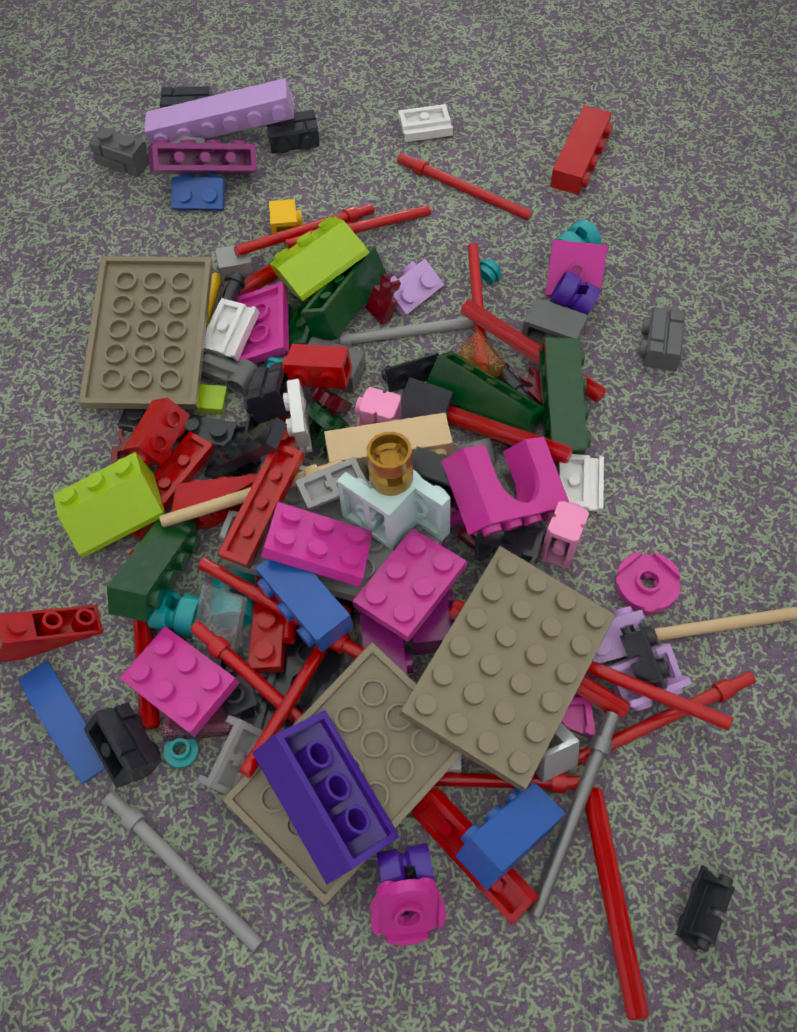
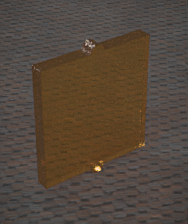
[458,330,506,377]

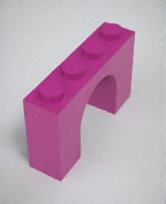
[441,437,569,537]

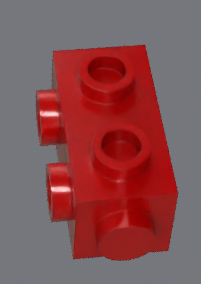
[282,344,353,389]
[124,397,190,466]

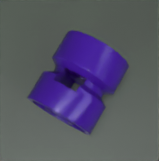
[549,270,601,315]
[376,843,435,883]

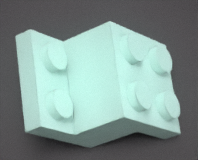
[337,470,450,550]

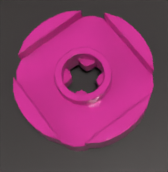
[614,552,681,616]
[369,877,446,946]

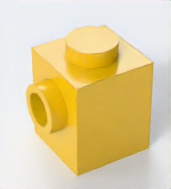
[269,199,303,234]

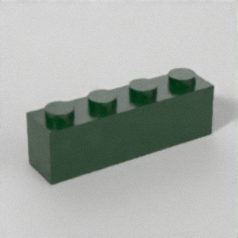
[301,246,387,341]
[538,337,591,455]
[426,351,546,434]
[107,519,200,622]

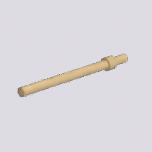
[159,459,342,528]
[654,607,797,641]

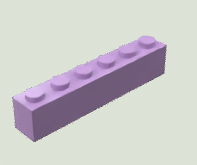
[144,78,294,143]

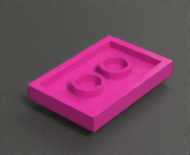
[234,281,289,364]
[261,502,372,587]
[353,528,467,642]
[120,627,239,738]

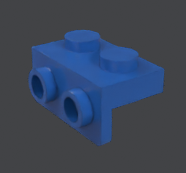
[172,174,227,211]

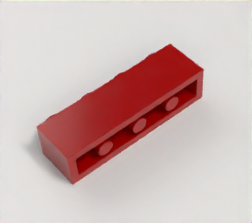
[550,105,614,195]

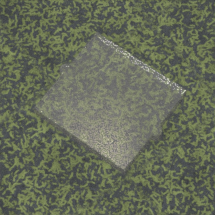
[192,583,247,654]

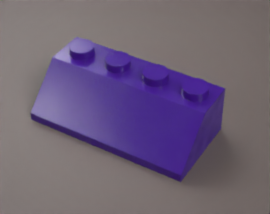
[252,710,400,885]

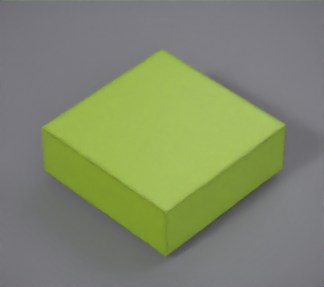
[194,384,228,415]

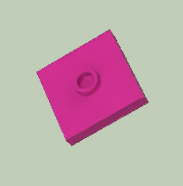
[545,239,608,301]

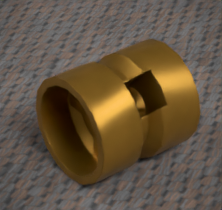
[367,431,413,496]

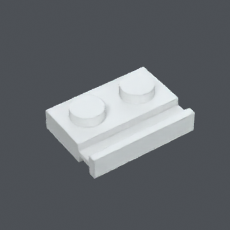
[398,104,453,142]
[204,298,260,361]
[283,379,312,453]
[558,454,604,514]

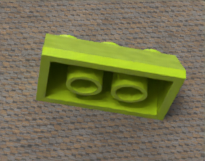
[269,217,370,301]
[53,452,165,558]

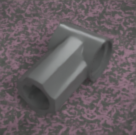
[201,353,259,397]

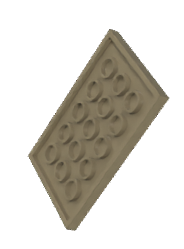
[79,256,213,410]
[399,546,616,792]
[222,643,462,905]

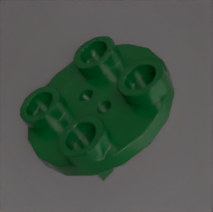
[305,400,350,454]

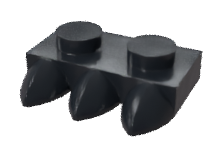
[474,525,545,565]

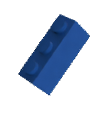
[255,559,354,653]
[455,782,566,891]

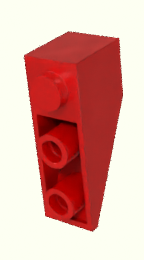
[171,473,258,529]
[0,605,103,662]

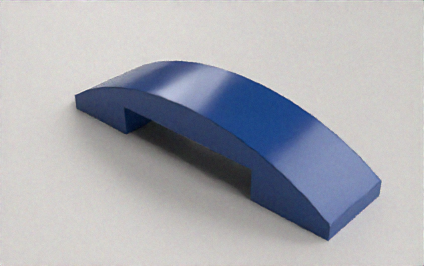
[18,660,105,784]

